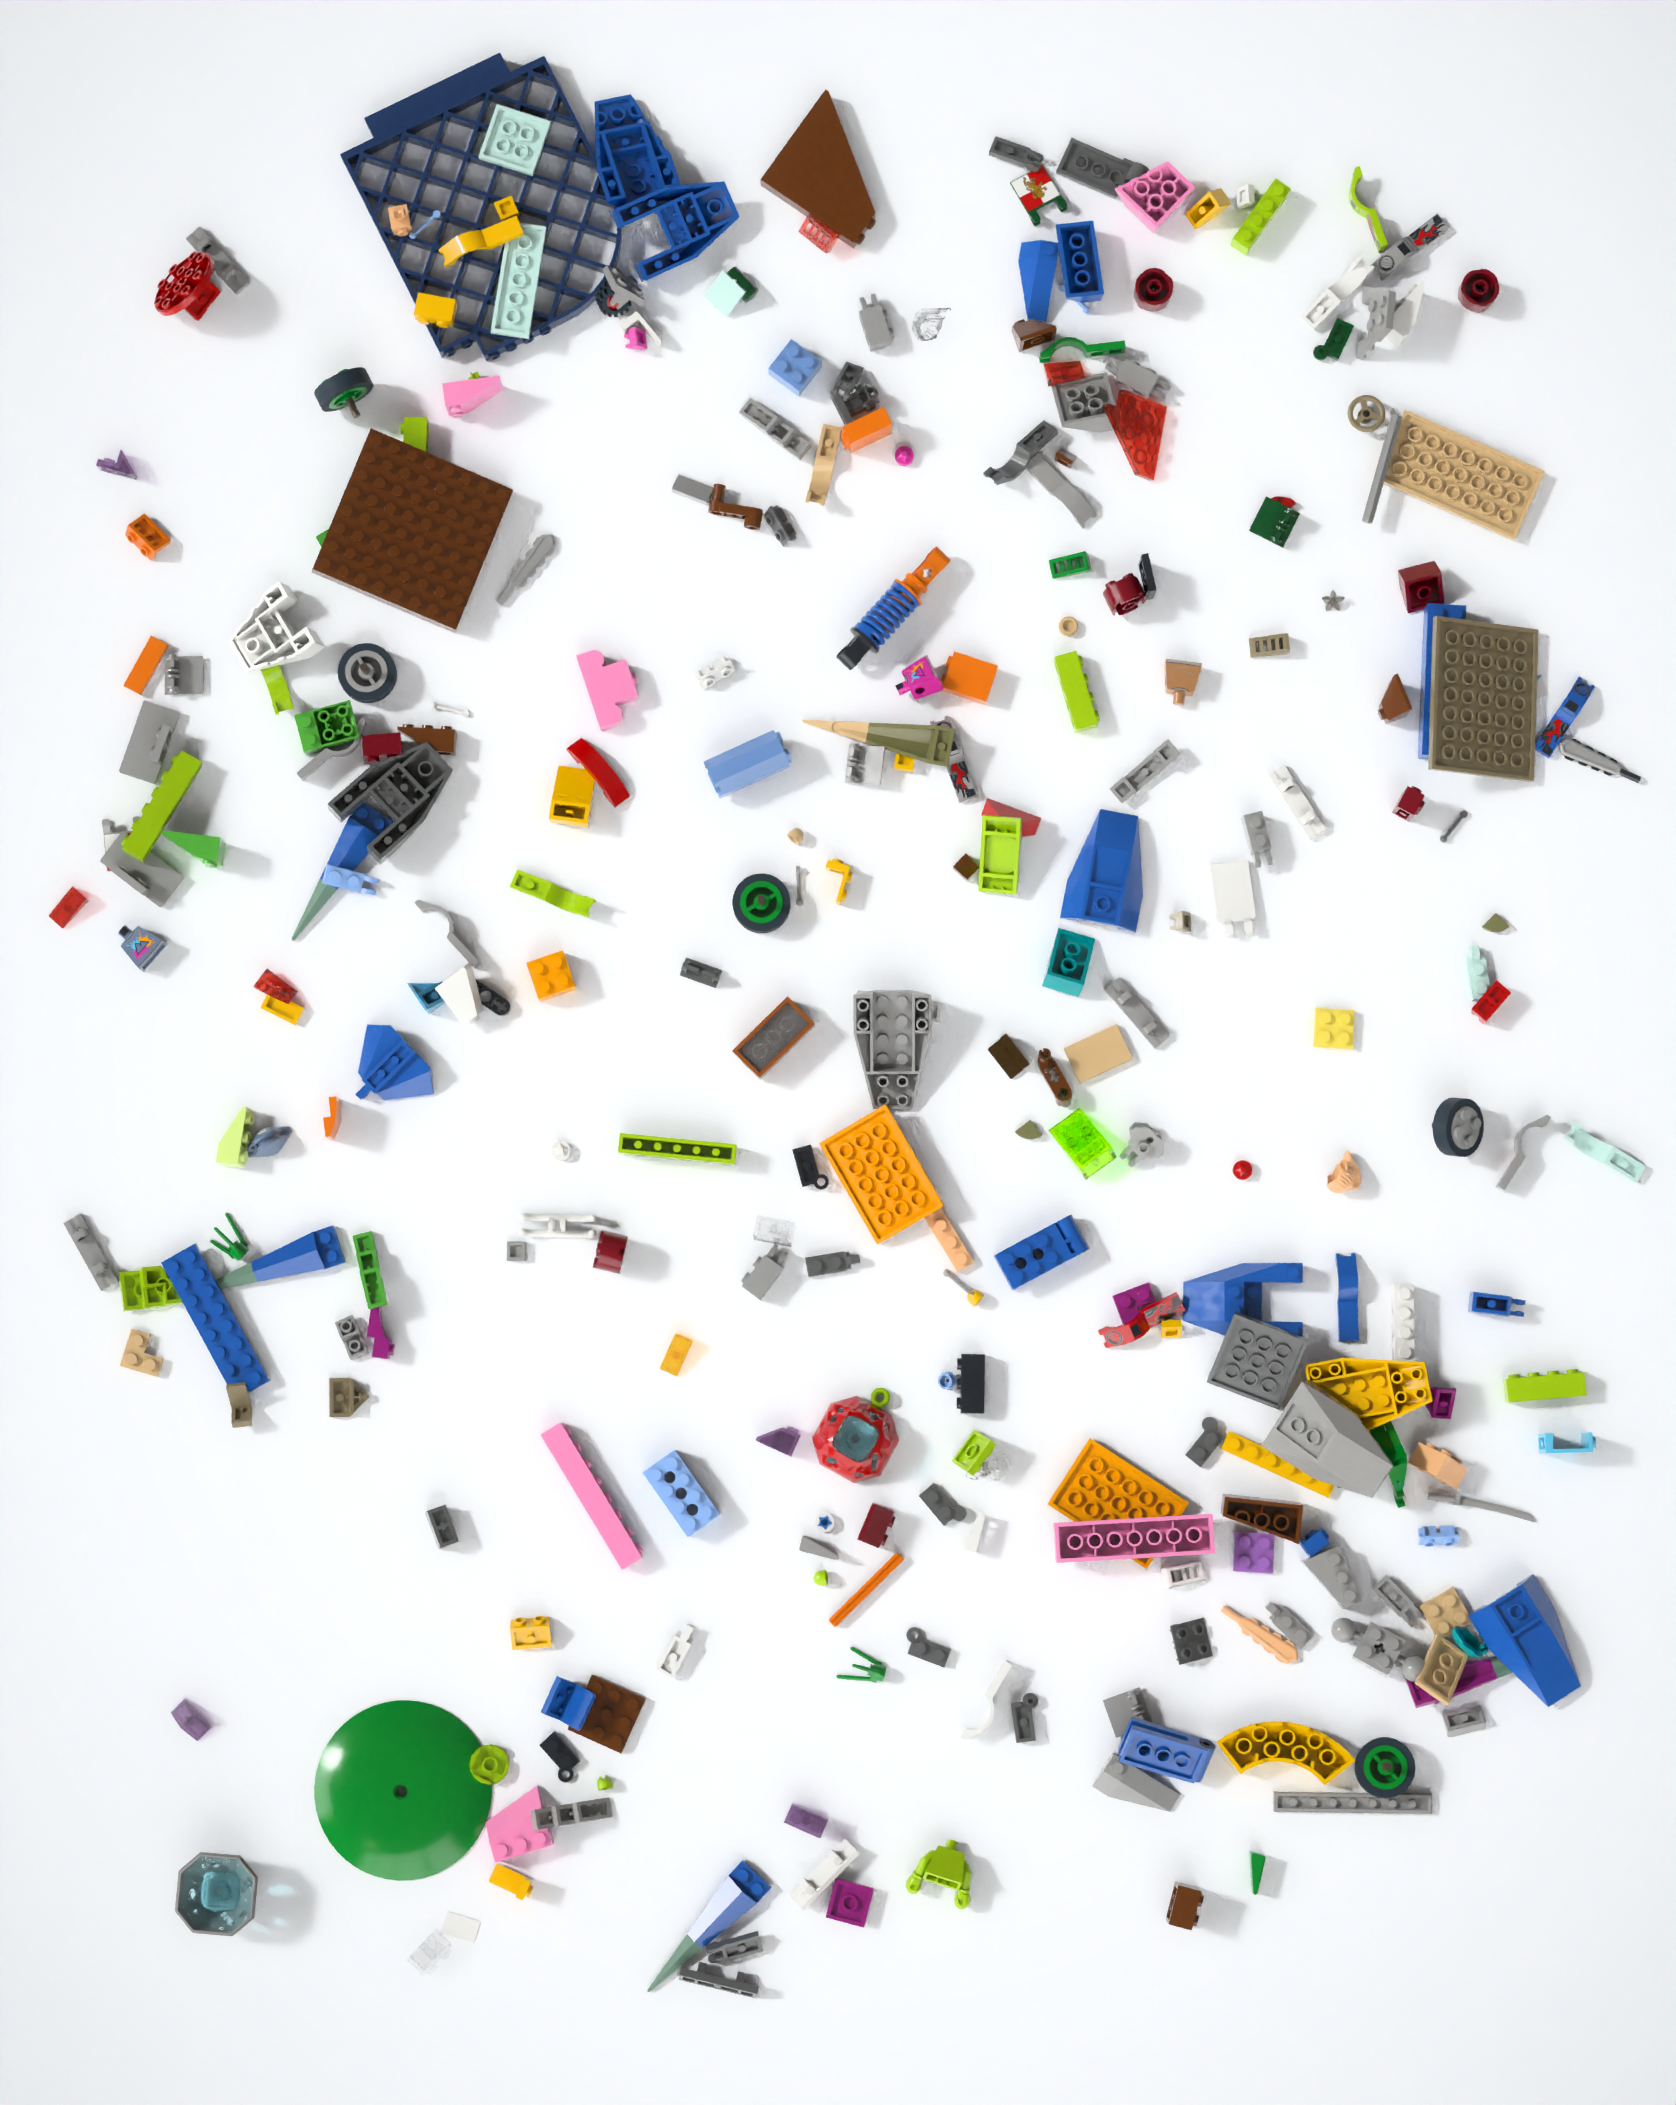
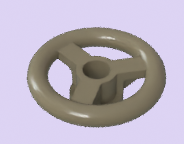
[1347,395,1385,432]

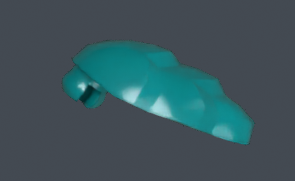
[1451,1626,1488,1658]

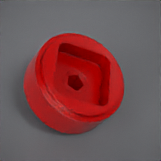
[1232,1160,1252,1180]

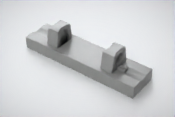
[186,226,250,295]
[1104,977,1169,1049]
[63,1214,119,1291]

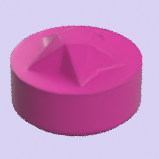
[895,446,914,466]

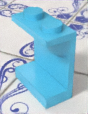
[1538,1432,1596,1454]

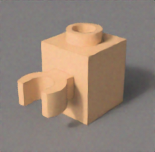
[388,204,413,236]

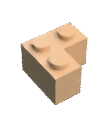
[1408,1442,1467,1490]

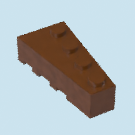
[1220,1494,1303,1544]

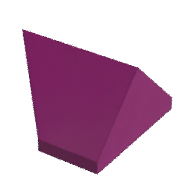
[1425,1387,1456,1419]

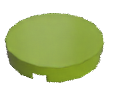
[470,1744,510,1785]

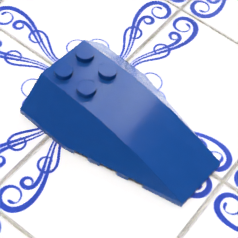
[594,94,681,207]

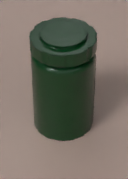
[727,266,759,303]

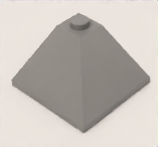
[1051,372,1119,433]

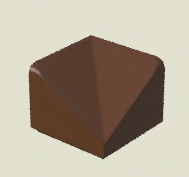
[952,853,980,882]

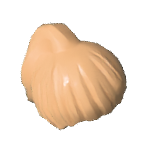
[1326,1150,1361,1193]

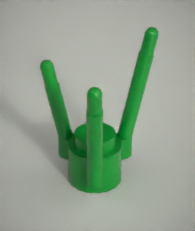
[210,1213,249,1261]
[836,1647,887,1683]

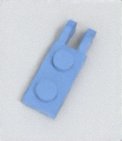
[322,864,379,895]

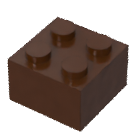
[1165,1881,1204,1931]

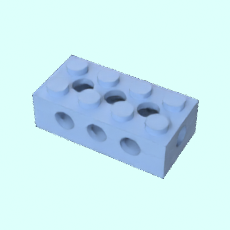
[642,1450,720,1537]

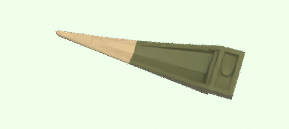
[802,720,955,767]

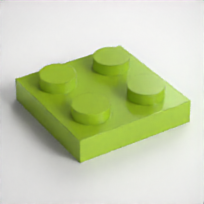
[951,1430,996,1476]

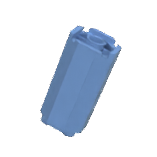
[703,730,792,799]

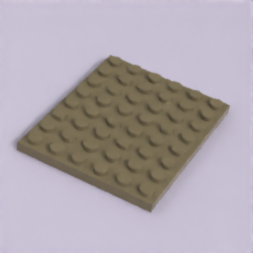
[1428,616,1539,782]

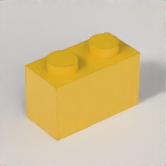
[414,292,457,328]

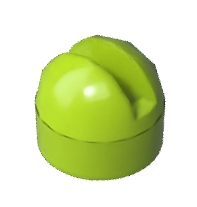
[813,1570,828,1586]
[597,1775,613,1791]

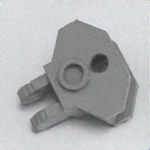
[1119,1122,1164,1168]

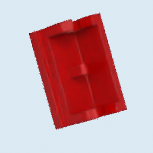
[1471,980,1511,1024]

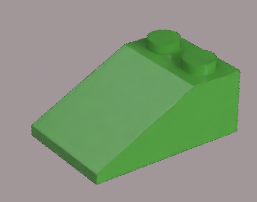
[162,830,226,868]

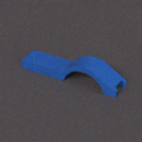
[1335,1253,1359,1341]

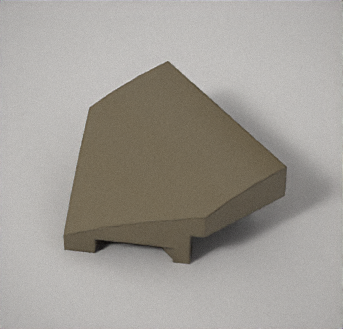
[329,1378,370,1417]

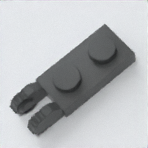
[989,136,1044,172]
[831,362,864,401]
[705,1931,763,1963]

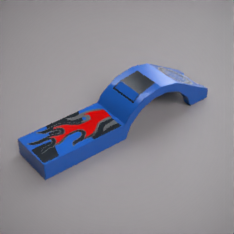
[1535,676,1595,758]

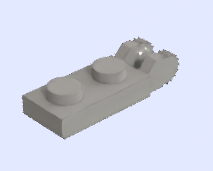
[1372,1575,1423,1628]

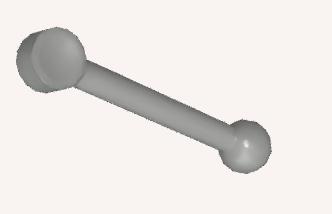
[796,866,803,906]

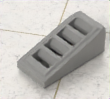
[799,1535,838,1560]

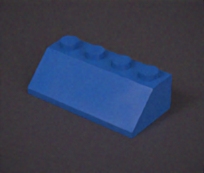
[1055,220,1104,303]

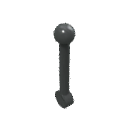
[1440,810,1468,843]

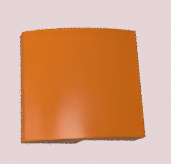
[323,1096,342,1140]

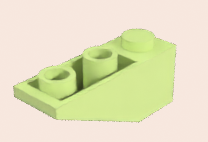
[216,1107,254,1168]

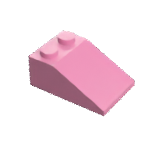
[442,376,503,418]

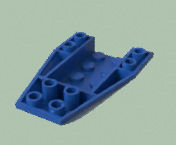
[1060,809,1143,933]
[1468,1574,1581,1707]

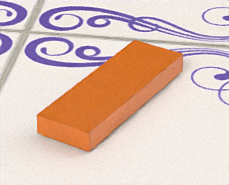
[123,636,169,695]

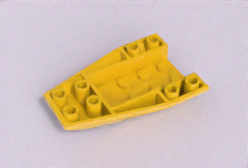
[1304,1358,1433,1431]

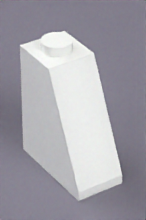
[435,962,483,1025]

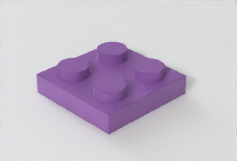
[1233,1532,1274,1573]

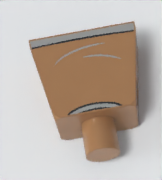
[1164,659,1202,706]

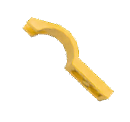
[439,216,524,268]

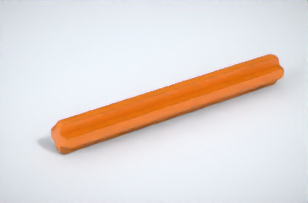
[829,1552,904,1627]

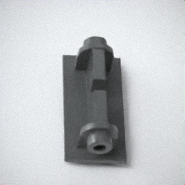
[764,505,797,547]
[679,957,722,988]

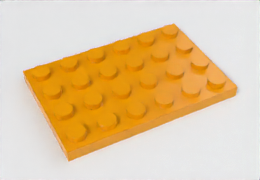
[819,1104,945,1245]
[1047,1438,1189,1569]

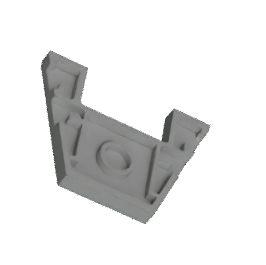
[1356,286,1396,360]

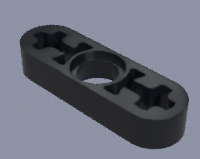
[476,979,511,1016]

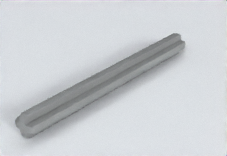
[1362,414,1402,524]

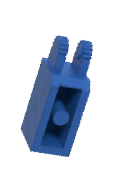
[1468,1292,1526,1317]

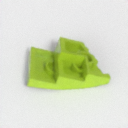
[118,1266,182,1312]

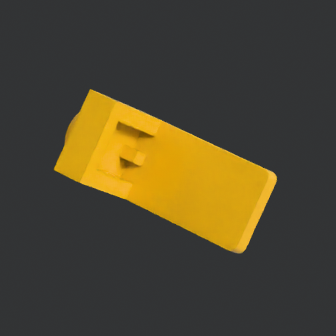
[826,858,853,905]
[489,1864,534,1901]

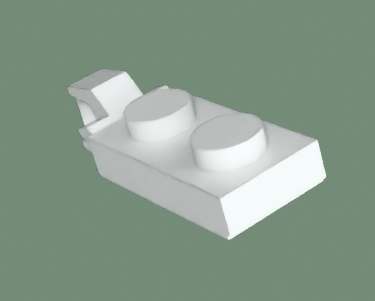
[655,1624,694,1679]

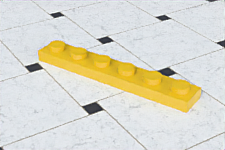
[1220,1431,1334,1498]

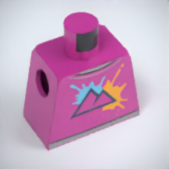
[895,655,944,700]

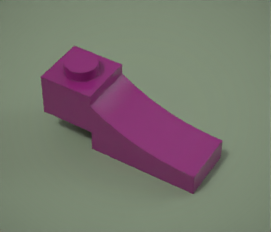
[367,1307,395,1359]

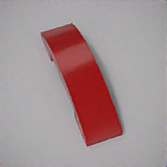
[566,738,630,808]

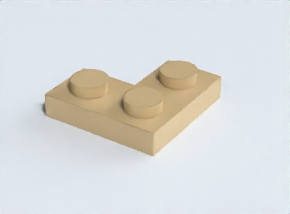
[120,1328,164,1377]

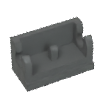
[425,1504,459,1549]

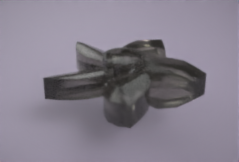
[1322,590,1345,611]

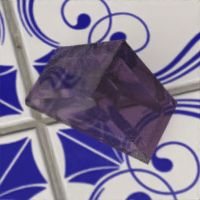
[171,1699,212,1741]

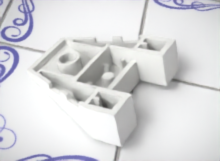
[229,581,325,672]

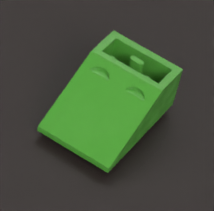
[294,700,360,756]

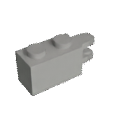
[859,293,894,352]
[741,1244,788,1301]

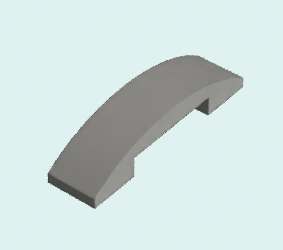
[1109,739,1181,804]

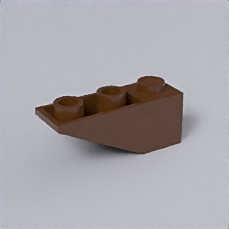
[397,724,457,756]

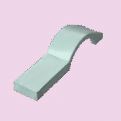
[1563,1121,1646,1183]

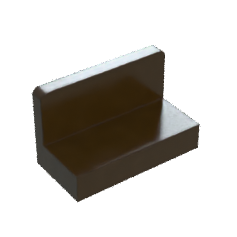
[988,1034,1030,1079]

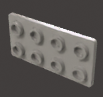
[119,700,180,784]
[100,831,184,908]

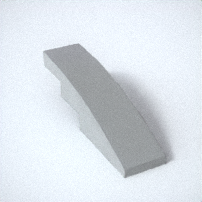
[739,398,812,460]
[530,1797,613,1831]

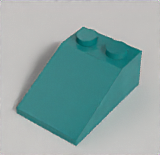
[1042,928,1095,997]

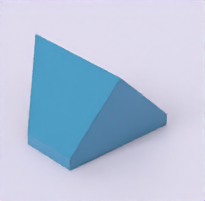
[407,981,445,1014]

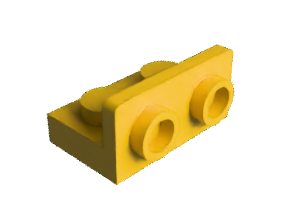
[510,1616,552,1650]

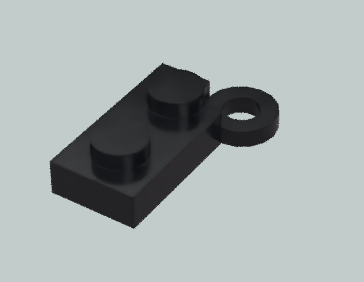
[792,1144,829,1190]
[539,1731,580,1782]

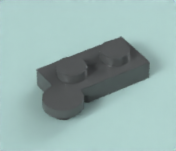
[1185,1417,1225,1467]
[919,1483,967,1526]
[1011,1693,1038,1743]

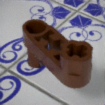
[708,484,763,530]
[1037,1048,1072,1108]

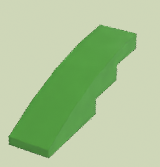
[352,1231,388,1309]

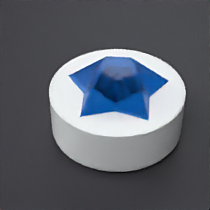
[815,1512,834,1532]

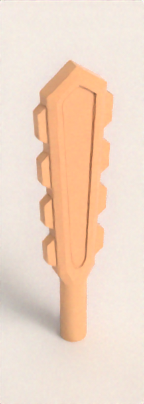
[1221,1605,1298,1664]

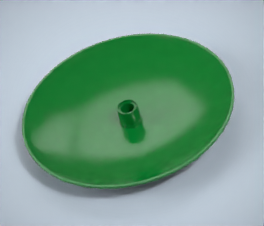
[314,1700,492,1881]

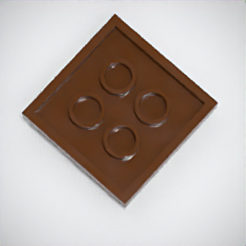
[567,1674,646,1754]

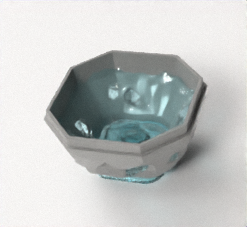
[175,1852,258,1937]

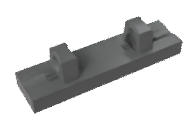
[679,1962,759,1999]

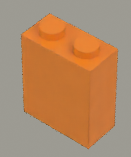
[841,407,892,453]
[940,651,998,705]

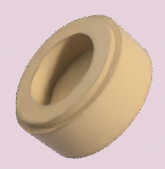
[1059,616,1078,637]

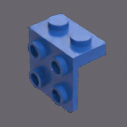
[541,1676,596,1730]

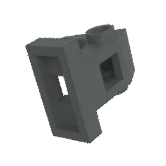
[830,383,880,425]

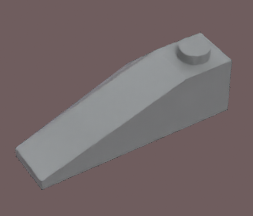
[1092,1752,1180,1812]

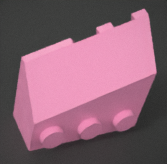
[1115,161,1195,233]
[486,1786,554,1862]

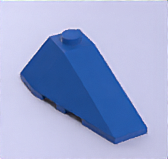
[1018,240,1059,323]

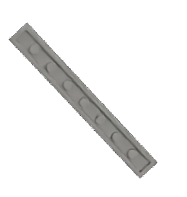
[1273,1791,1432,1814]

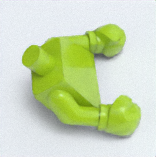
[905,1839,972,1909]

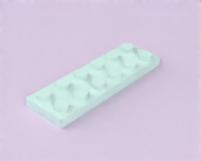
[491,223,547,339]

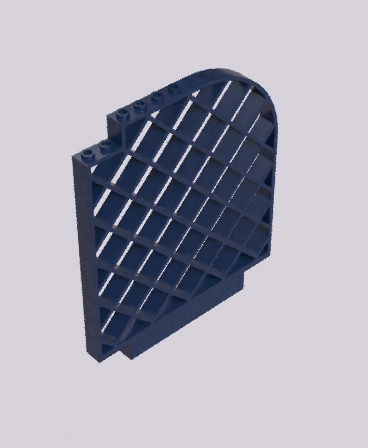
[340,52,622,361]

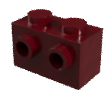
[362,732,402,765]
[1392,786,1425,822]

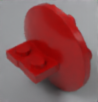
[154,251,221,321]

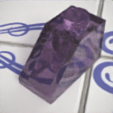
[755,1425,801,1457]

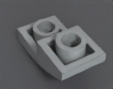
[334,1315,369,1361]

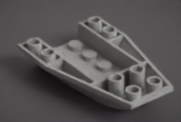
[853,990,932,1109]

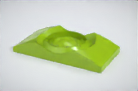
[978,815,1022,895]

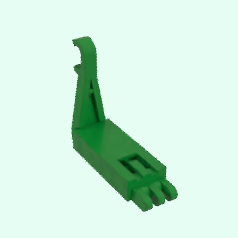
[1369,1421,1407,1508]

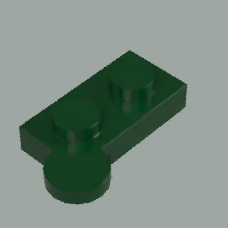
[1313,318,1354,361]

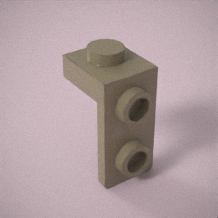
[226,1382,253,1428]

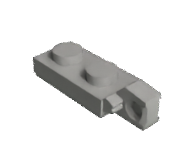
[1264,1602,1314,1649]

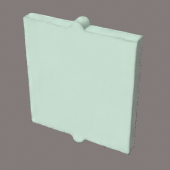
[704,270,747,317]

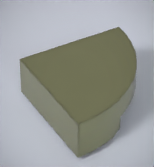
[1482,913,1510,932]
[1015,1120,1042,1139]

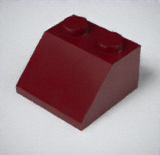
[1398,560,1445,614]
[857,1503,896,1548]

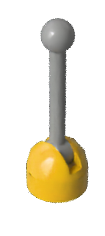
[943,1269,984,1307]

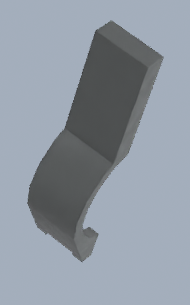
[983,420,1058,485]

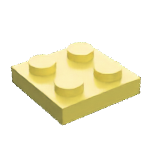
[1313,1008,1355,1049]

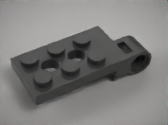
[1056,137,1150,199]

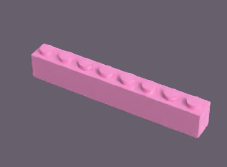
[541,1422,644,1570]

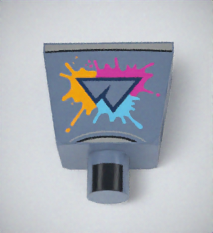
[118,925,168,972]

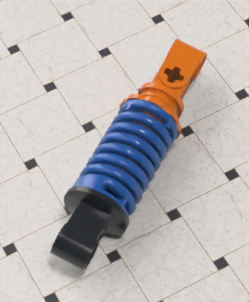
[836,546,951,670]

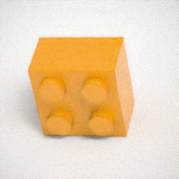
[526,950,577,1002]

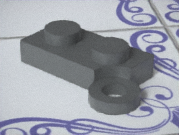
[906,1627,951,1668]

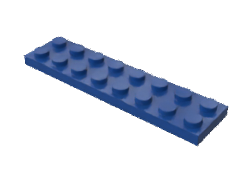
[161,1243,271,1393]

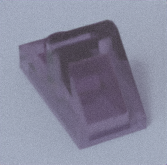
[96,449,137,480]

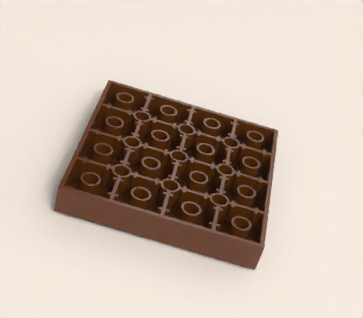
[311,428,513,633]

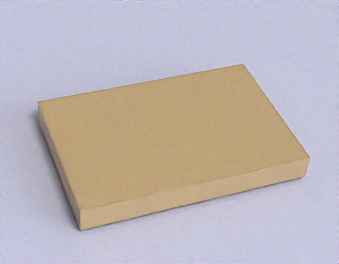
[1064,1024,1133,1084]
[1415,1634,1469,1705]

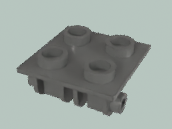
[1169,1617,1213,1665]

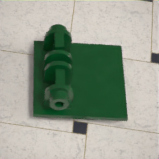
[1249,496,1300,548]

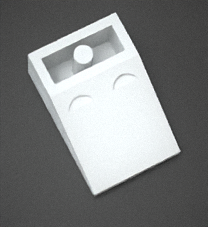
[1385,280,1425,348]

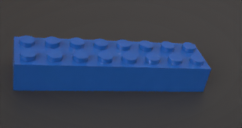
[1418,603,1466,759]

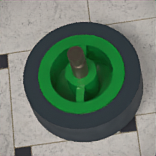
[314,367,374,418]
[732,873,791,933]
[1354,1737,1416,1798]

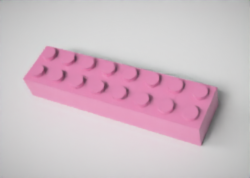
[1053,1514,1215,1563]

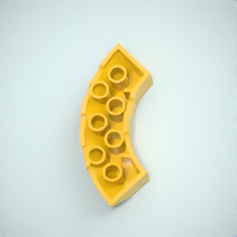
[1216,1721,1356,1785]

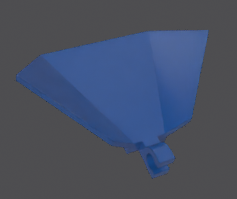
[355,1024,434,1100]

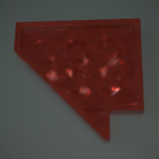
[1103,389,1167,481]

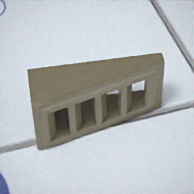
[1248,633,1290,658]

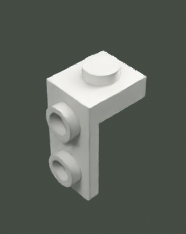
[619,311,662,347]

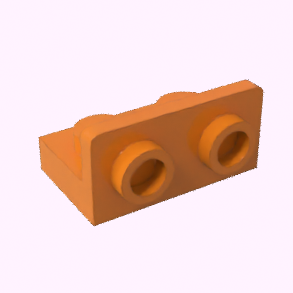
[125,513,171,561]

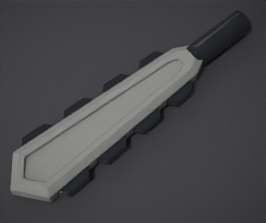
[1558,738,1641,783]

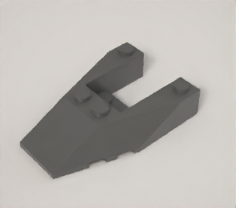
[327,742,453,865]

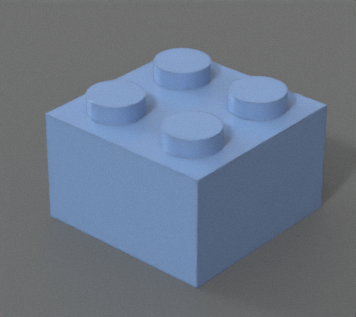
[768,339,822,397]

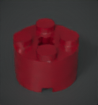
[1133,268,1173,312]
[1458,269,1499,313]
[1103,573,1147,616]
[593,1230,628,1274]

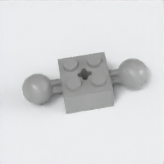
[1331,1617,1425,1682]

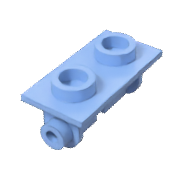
[1418,1525,1460,1547]

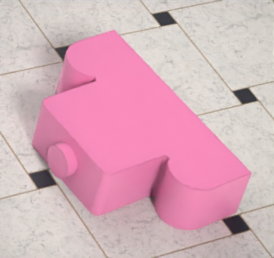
[576,650,638,731]

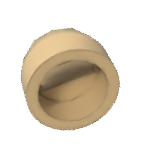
[787,828,804,845]

